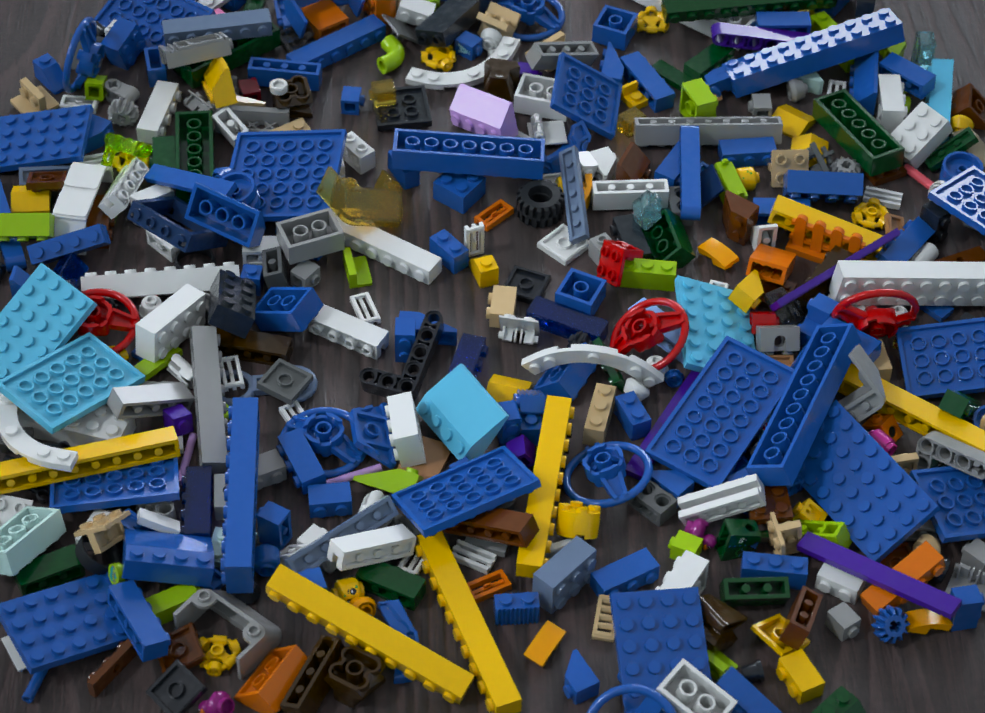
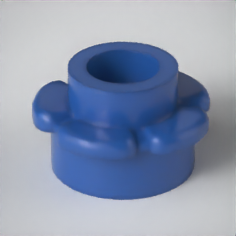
[664,369,684,388]

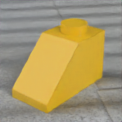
[469,255,499,289]
[728,269,764,313]

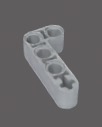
[916,431,985,479]

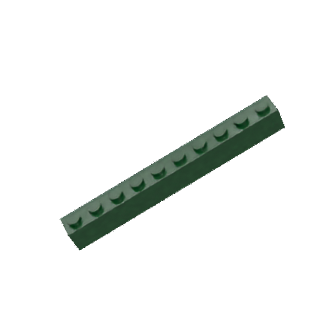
[661,0,838,23]

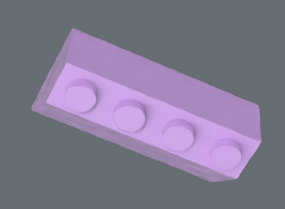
[449,83,518,137]

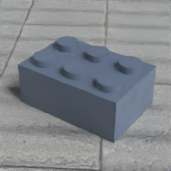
[532,536,597,615]

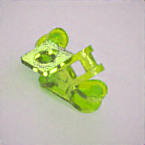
[101,132,152,166]

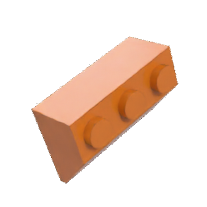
[234,645,308,713]

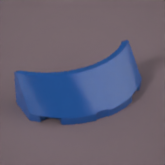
[543,120,591,174]

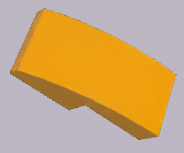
[583,173,592,211]
[698,237,739,270]
[904,609,953,634]
[523,620,567,668]

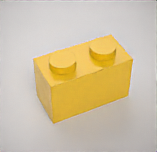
[776,649,825,705]

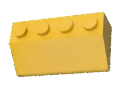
[202,57,238,108]

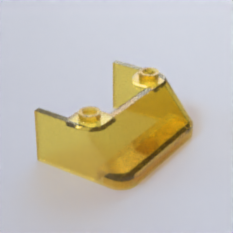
[316,166,403,227]

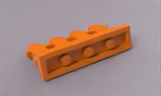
[785,214,866,264]

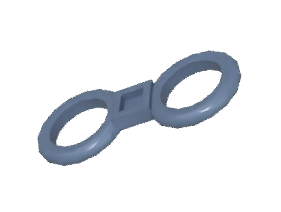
[221,365,318,406]

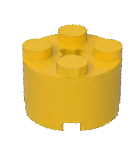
[556,501,601,539]

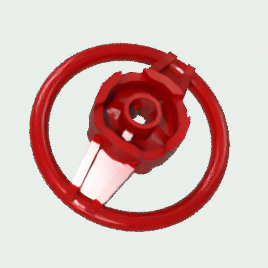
[77,288,140,354]
[831,289,919,339]
[609,298,689,371]

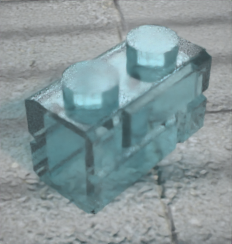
[911,31,936,70]
[633,190,662,230]

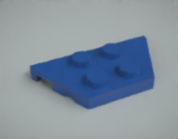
[349,402,396,469]

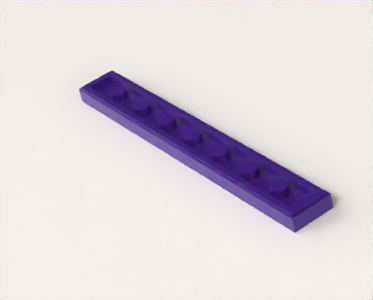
[770,228,901,312]
[626,370,700,480]
[796,531,962,620]

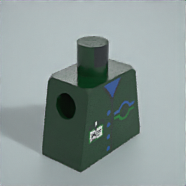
[715,519,769,561]

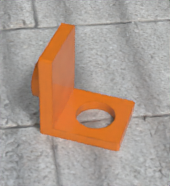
[862,413,903,442]

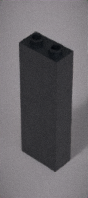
[414,0,499,48]

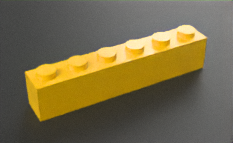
[767,194,883,261]

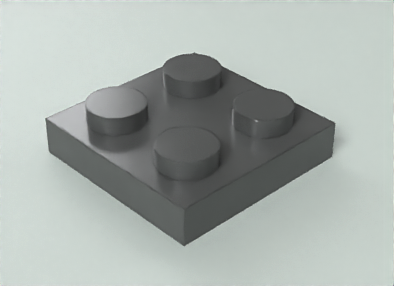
[257,358,313,405]

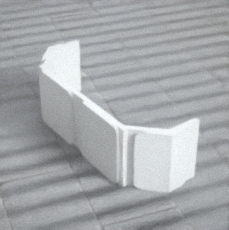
[49,162,114,255]

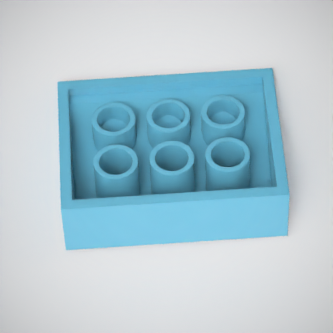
[416,363,509,460]

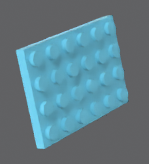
[0,263,97,380]
[674,275,756,372]
[0,332,146,434]

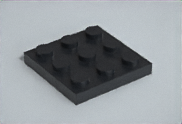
[371,85,432,131]

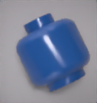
[254,543,281,577]

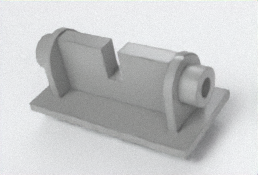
[184,90,216,115]

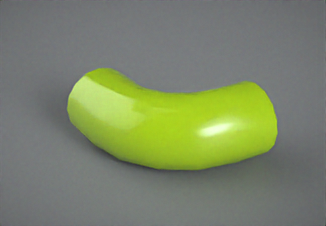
[377,35,405,74]

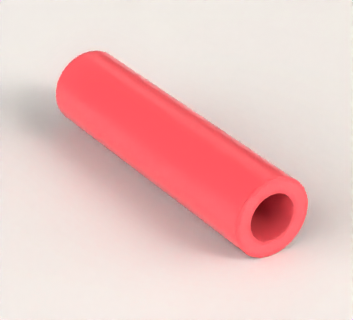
[904,163,934,190]

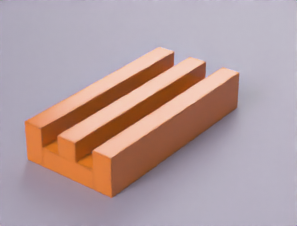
[474,199,514,232]
[467,569,512,604]

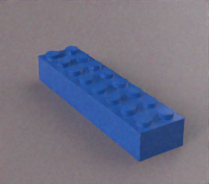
[392,128,545,180]

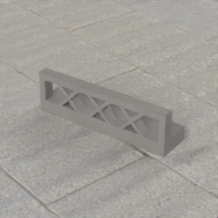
[214,105,290,133]

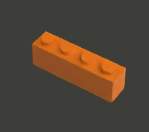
[860,541,945,615]

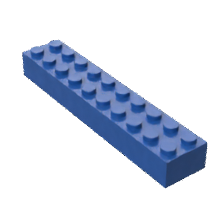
[722,8,905,98]
[746,323,861,486]
[220,397,260,593]

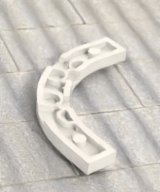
[405,36,520,90]
[521,344,664,388]
[0,394,79,472]

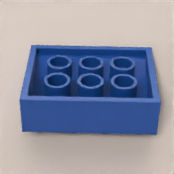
[122,529,214,587]

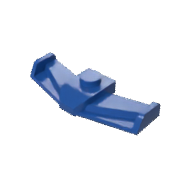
[377,599,420,684]

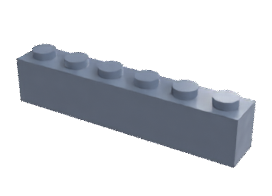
[162,8,272,47]

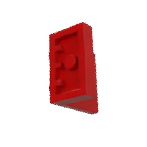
[597,240,644,287]

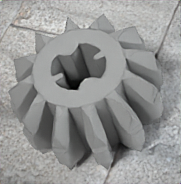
[107,97,139,128]
[829,156,861,173]

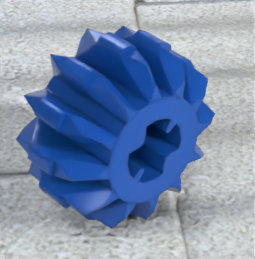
[871,605,910,644]

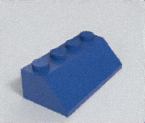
[849,50,879,116]
[184,182,266,248]

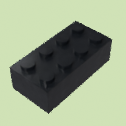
[208,269,256,339]

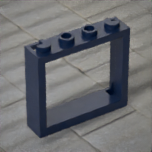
[127,196,229,253]

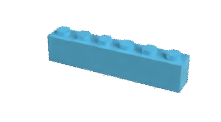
[926,59,954,147]

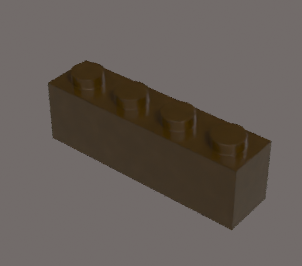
[794,245,853,314]
[216,327,293,366]
[280,635,345,713]

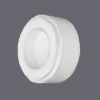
[269,79,288,96]

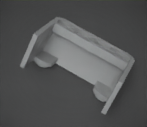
[838,344,886,423]
[173,589,282,681]

